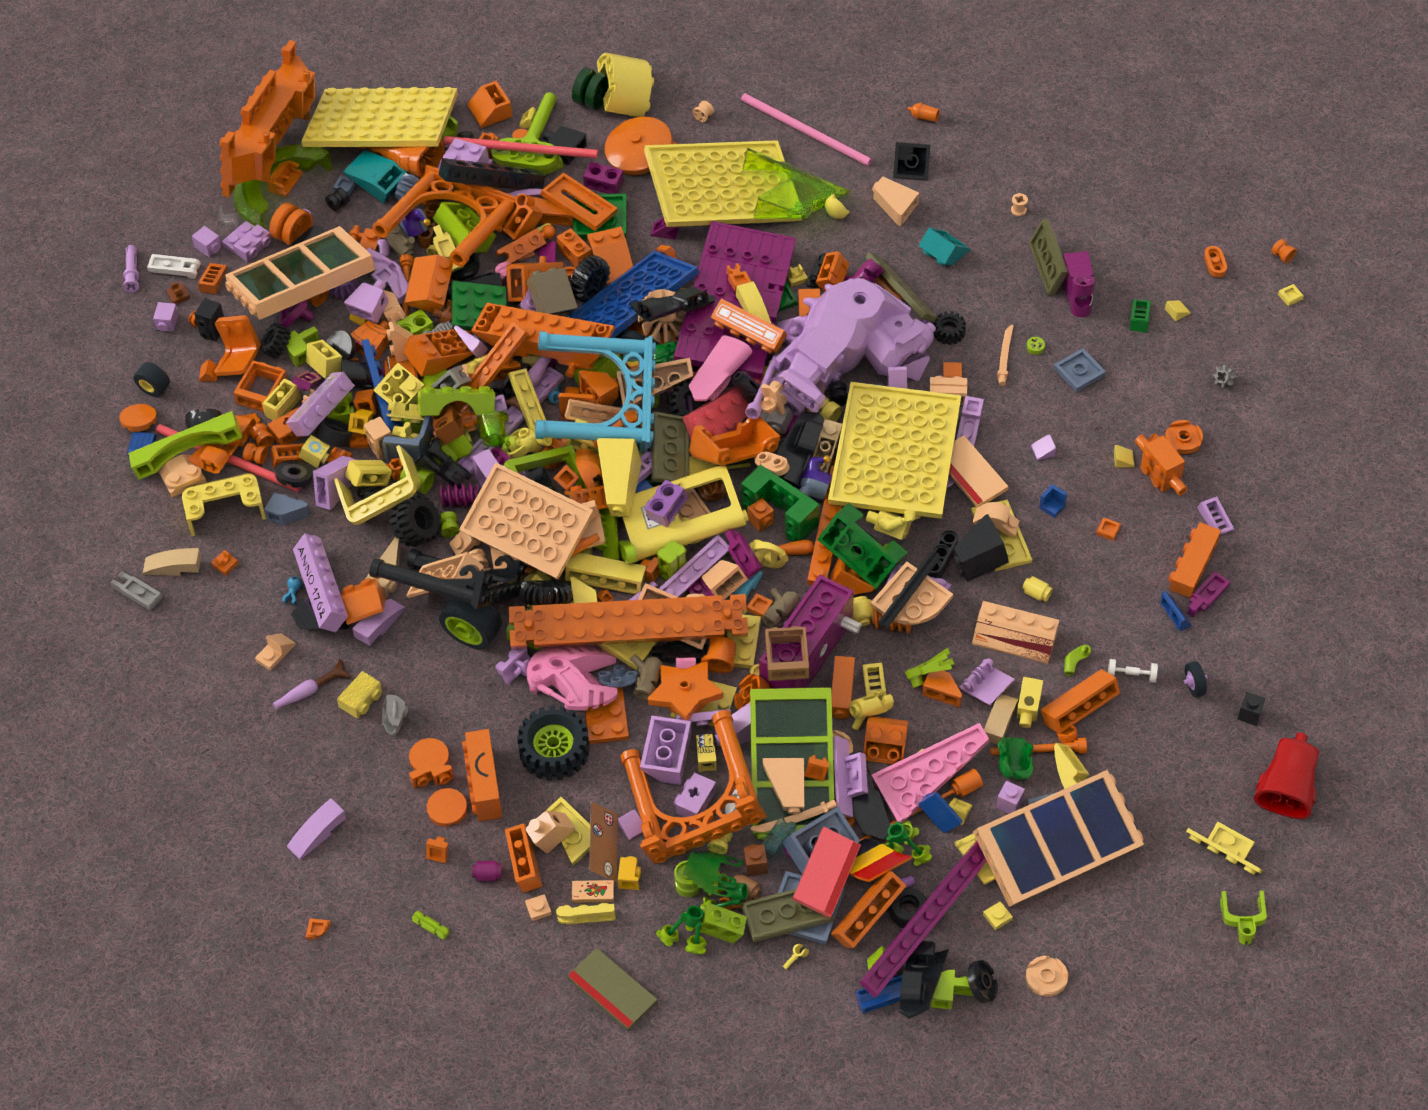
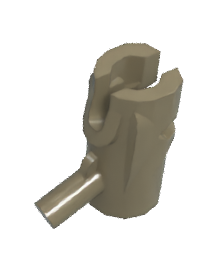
[384,225,415,257]
[761,588,800,629]
[630,654,663,702]

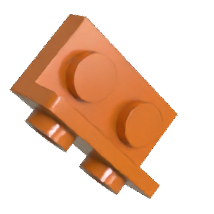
[564,482,608,510]

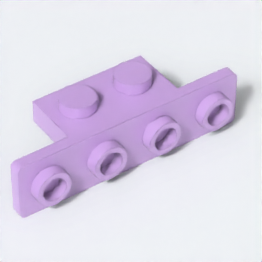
[833,736,868,818]

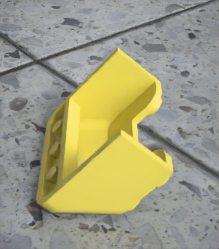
[182,473,266,536]

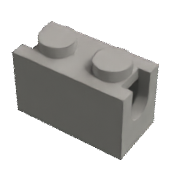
[431,365,471,389]

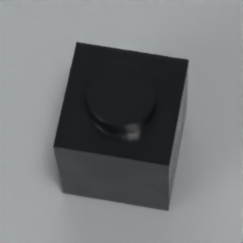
[1237,692,1266,726]

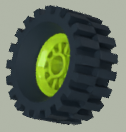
[517,705,589,781]

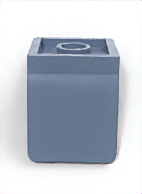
[382,415,434,464]

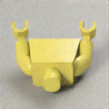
[866,510,921,540]

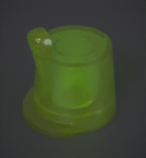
[477,411,511,447]

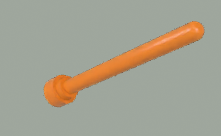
[399,254,414,317]
[989,737,1087,755]

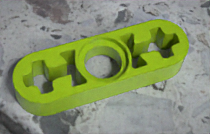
[618,540,637,564]

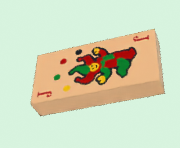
[572,880,614,903]

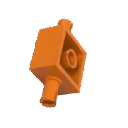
[1134,435,1188,496]

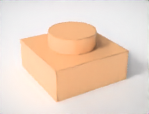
[525,894,552,921]

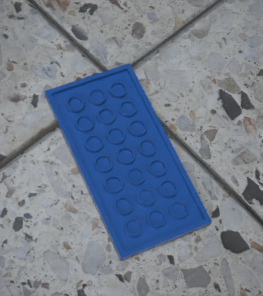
[566,251,700,338]

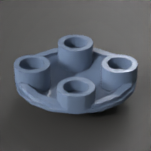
[598,665,637,688]

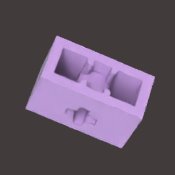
[674,773,716,817]

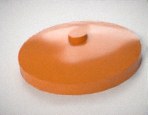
[605,117,673,175]

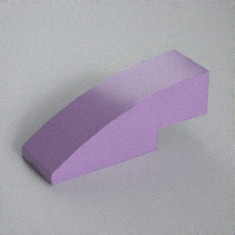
[352,599,406,646]
[287,798,346,860]

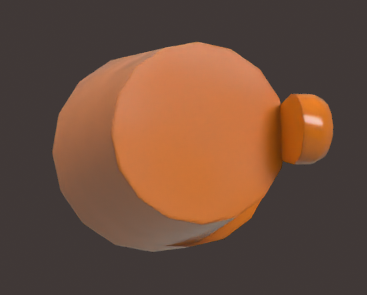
[700,636,736,673]

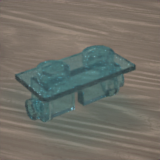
[761,816,797,860]

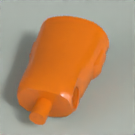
[368,140,445,179]

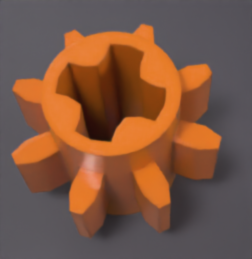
[461,408,480,432]
[386,458,403,481]

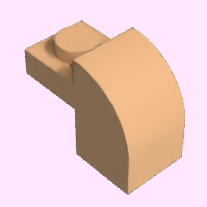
[973,502,1020,538]

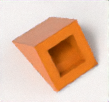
[596,590,614,602]

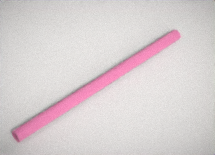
[741,93,872,166]

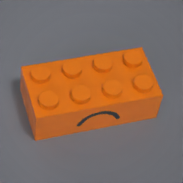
[462,729,503,822]

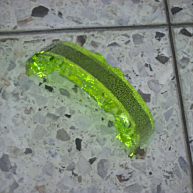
[233,144,333,229]

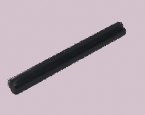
[879,551,940,629]

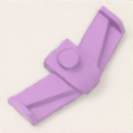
[367,248,408,304]

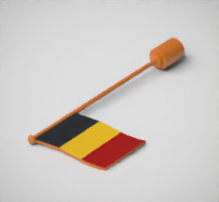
[849,768,983,882]

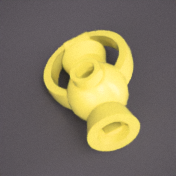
[501,428,552,459]
[732,540,788,568]

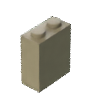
[526,267,578,316]

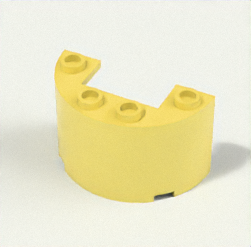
[597,53,654,117]

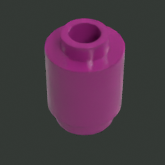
[472,861,501,882]

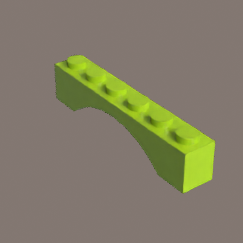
[128,411,243,480]

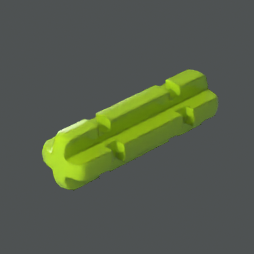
[412,911,450,939]

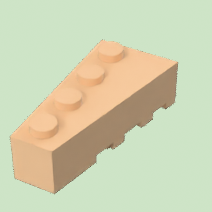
[617,358,694,405]

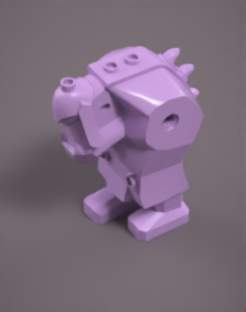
[769,278,936,416]

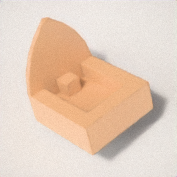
[449,531,481,555]

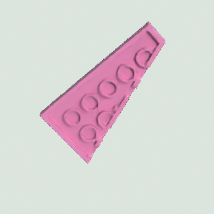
[871,723,989,824]

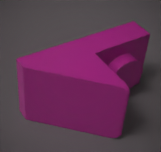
[650,217,679,240]

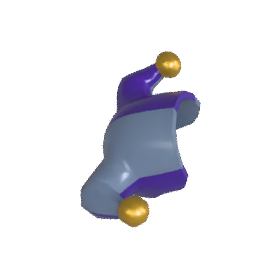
[399,208,430,237]
[798,455,832,502]

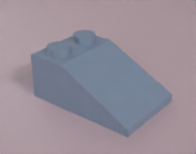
[782,807,860,874]

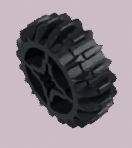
[569,255,611,303]
[520,580,572,605]

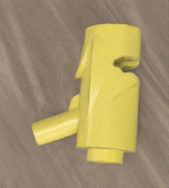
[849,690,894,731]

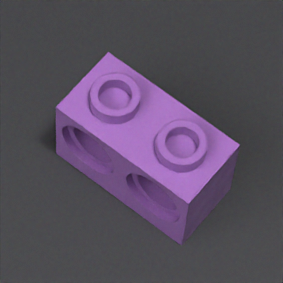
[645,480,688,527]

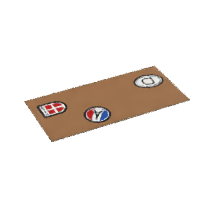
[589,802,618,882]

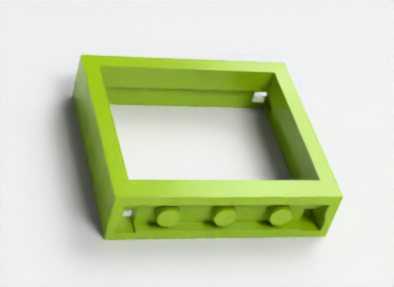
[503,445,586,488]

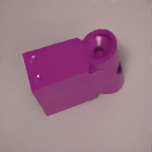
[1062,251,1095,317]

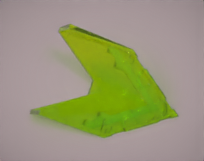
[743,148,850,219]

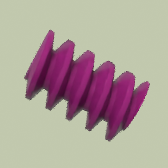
[440,483,480,508]

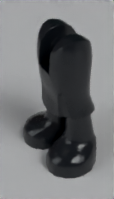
[414,437,472,489]

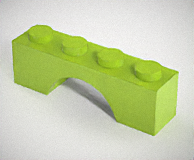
[417,386,495,416]

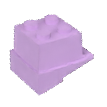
[437,138,493,169]

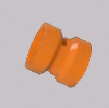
[1271,239,1297,263]
[250,423,275,447]
[243,442,268,465]

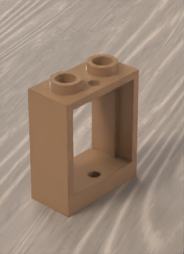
[765,626,809,681]

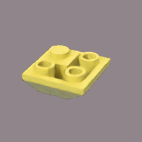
[373,363,426,410]

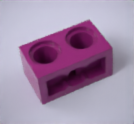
[583,162,624,194]

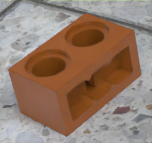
[432,403,464,445]

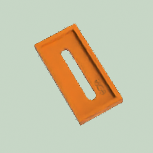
[541,172,618,231]

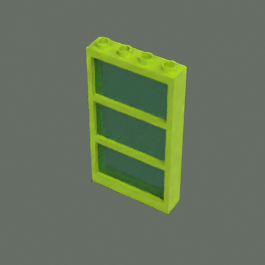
[750,688,834,840]

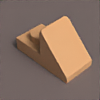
[255,633,296,671]

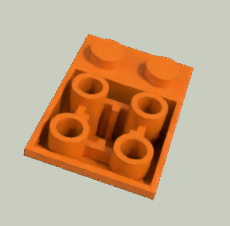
[506,262,563,302]
[404,329,473,376]

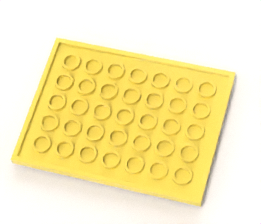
[302,87,458,147]
[644,140,803,227]
[828,382,961,519]

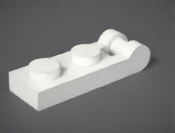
[147,254,201,279]

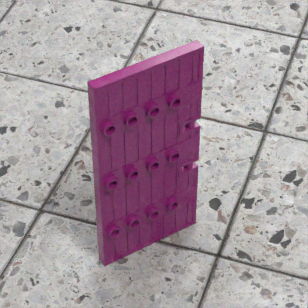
[673,221,796,379]

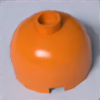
[734,674,772,710]

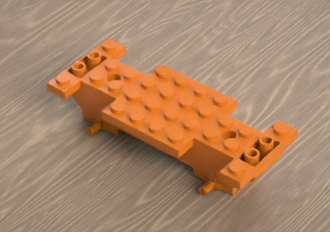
[219,40,315,198]

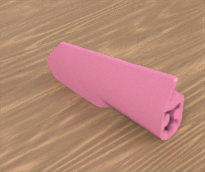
[689,335,752,401]

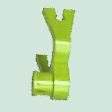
[905,648,955,688]
[1220,891,1267,945]

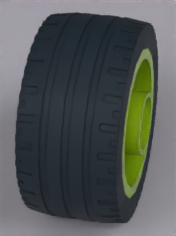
[439,598,502,649]

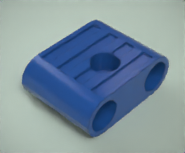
[127,432,156,458]

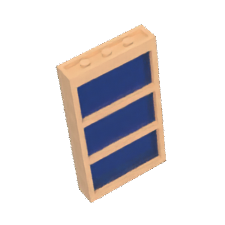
[973,770,1144,907]

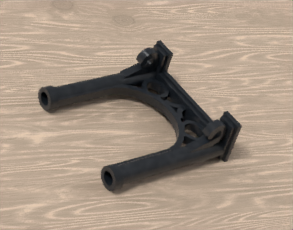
[369,549,526,609]

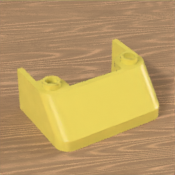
[334,445,421,525]

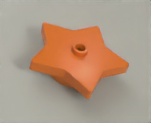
[647,661,723,721]

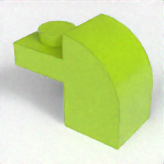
[286,326,320,367]
[931,970,974,1009]

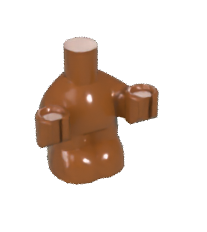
[433,299,452,324]

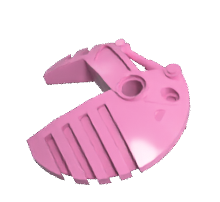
[527,645,617,710]

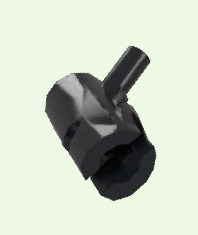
[727,371,764,404]

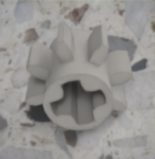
[1212,364,1237,388]

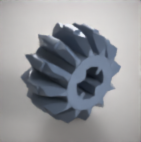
[395,173,420,200]

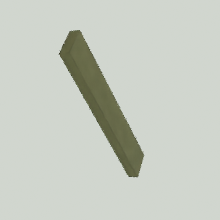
[866,252,937,322]

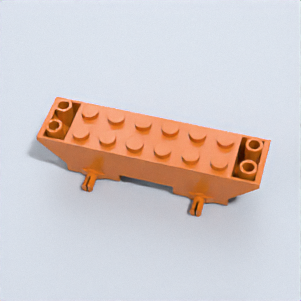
[471,303,615,378]

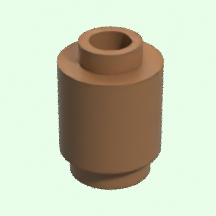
[731,874,762,901]

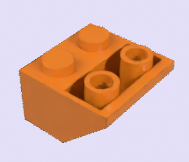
[467,80,512,128]
[863,716,909,764]

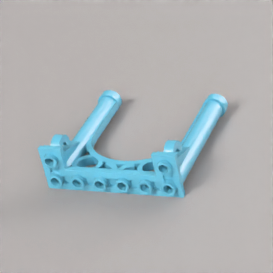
[535,331,656,454]

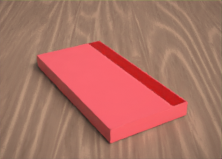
[792,827,861,918]

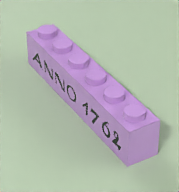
[293,533,348,632]

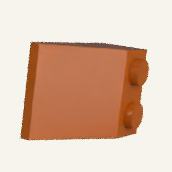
[587,227,633,286]

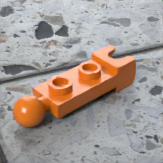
[495,225,556,264]

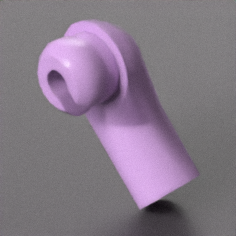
[377,239,390,258]

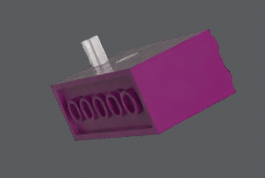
[759,575,862,707]

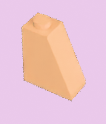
[872,176,919,226]
[763,758,804,814]

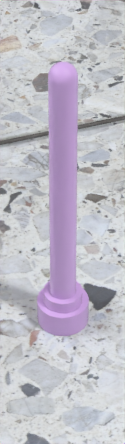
[745,354,778,419]

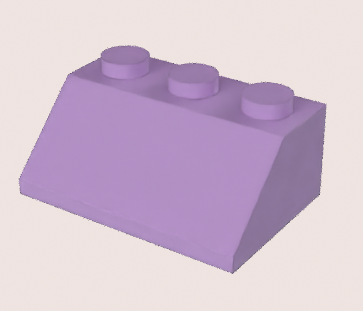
[640,716,692,785]

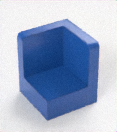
[1039,484,1067,518]

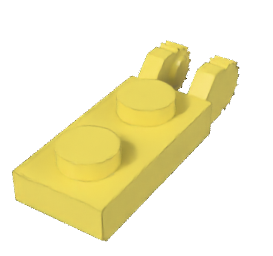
[556,903,616,924]

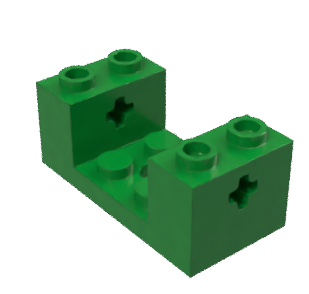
[741,464,819,542]
[817,503,908,589]

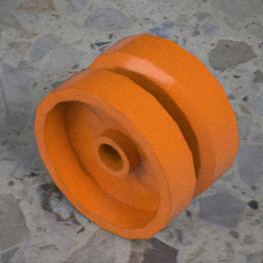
[269,203,313,245]

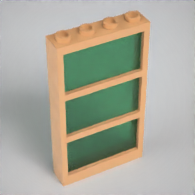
[225,226,375,320]

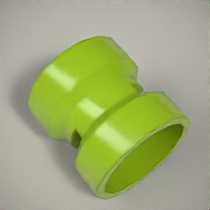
[440,511,460,538]

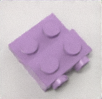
[222,221,272,262]

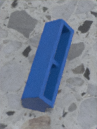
[855,975,903,1014]

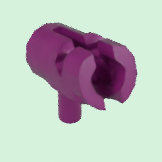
[844,258,884,283]

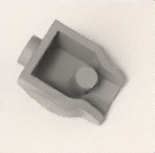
[382,695,408,736]

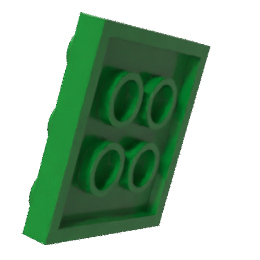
[573,194,627,239]
[451,281,506,331]

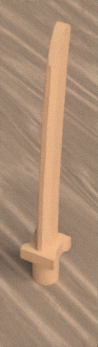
[997,325,1014,386]
[751,800,837,833]

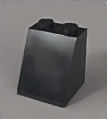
[953,514,1009,582]

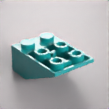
[343,150,408,204]

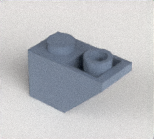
[264,493,310,526]

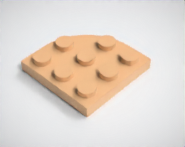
[870,562,953,625]

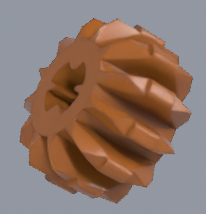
[698,480,728,502]

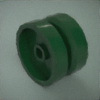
[571,67,609,111]

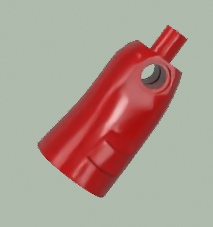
[1254,732,1319,819]

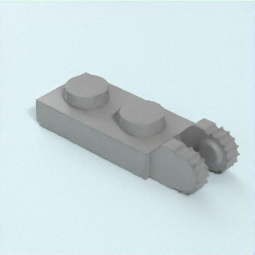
[110,571,163,611]

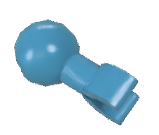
[548,384,561,404]
[282,576,302,606]

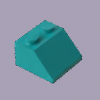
[918,227,971,266]

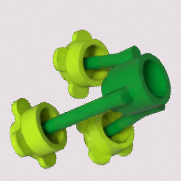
[885,820,932,866]
[701,871,748,909]
[656,906,707,954]

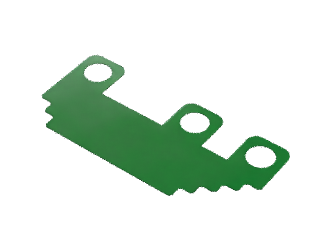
[682,851,743,898]

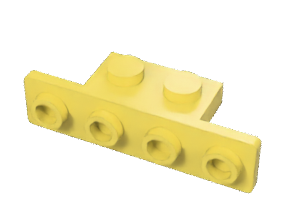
[1186,822,1263,875]

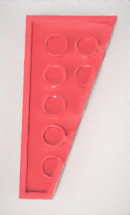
[682,374,764,440]

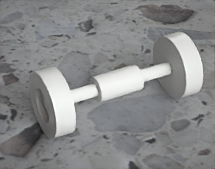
[1108,659,1158,683]

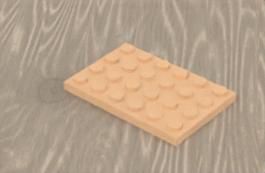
[459,462,595,580]

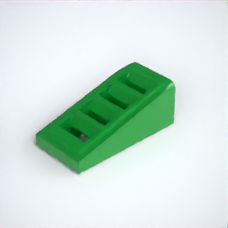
[1129,299,1151,333]

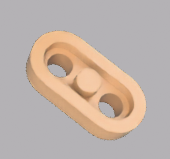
[755,452,790,476]

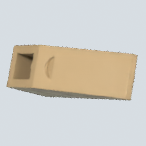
[813,419,842,473]

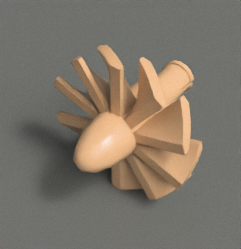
[638,289,685,342]

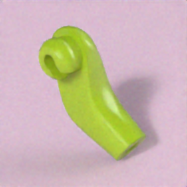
[1064,645,1091,676]

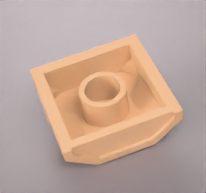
[158,454,207,497]

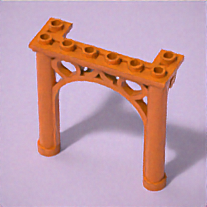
[372,165,517,267]
[620,710,767,864]

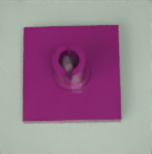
[279,299,315,328]

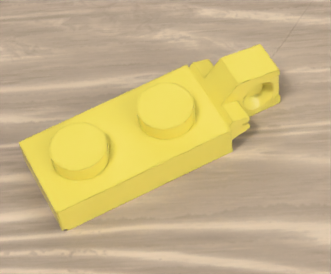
[433,225,464,273]

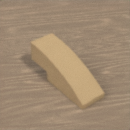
[143,548,202,576]
[984,694,1018,744]

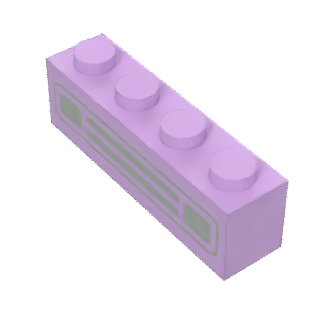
[286,372,355,436]

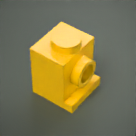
[348,409,374,435]
[618,856,641,890]

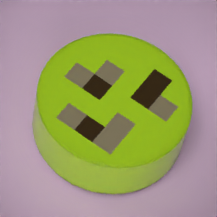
[1026,337,1045,355]

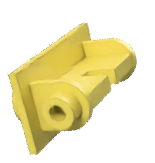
[387,401,425,423]

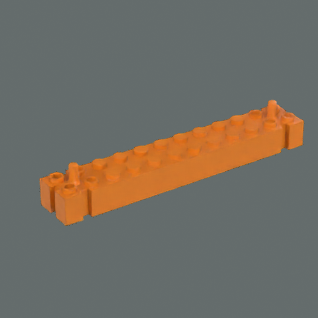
[509,594,748,649]

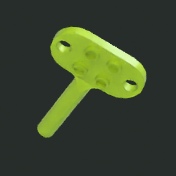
[491,92,559,171]

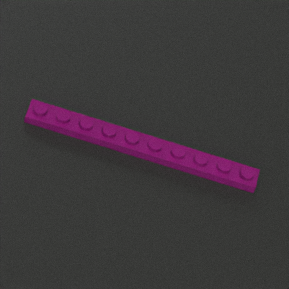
[859,840,987,997]

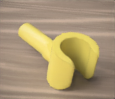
[783,944,809,970]

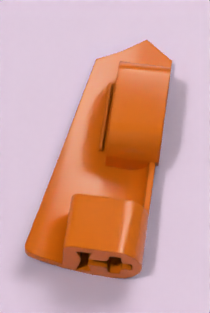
[188,413,260,474]

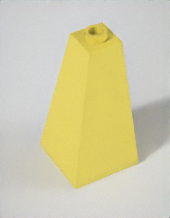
[597,438,642,517]

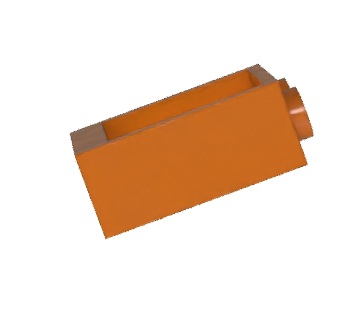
[233,360,288,412]

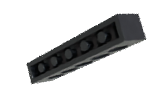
[438,158,546,190]

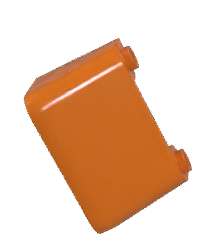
[689,416,780,465]

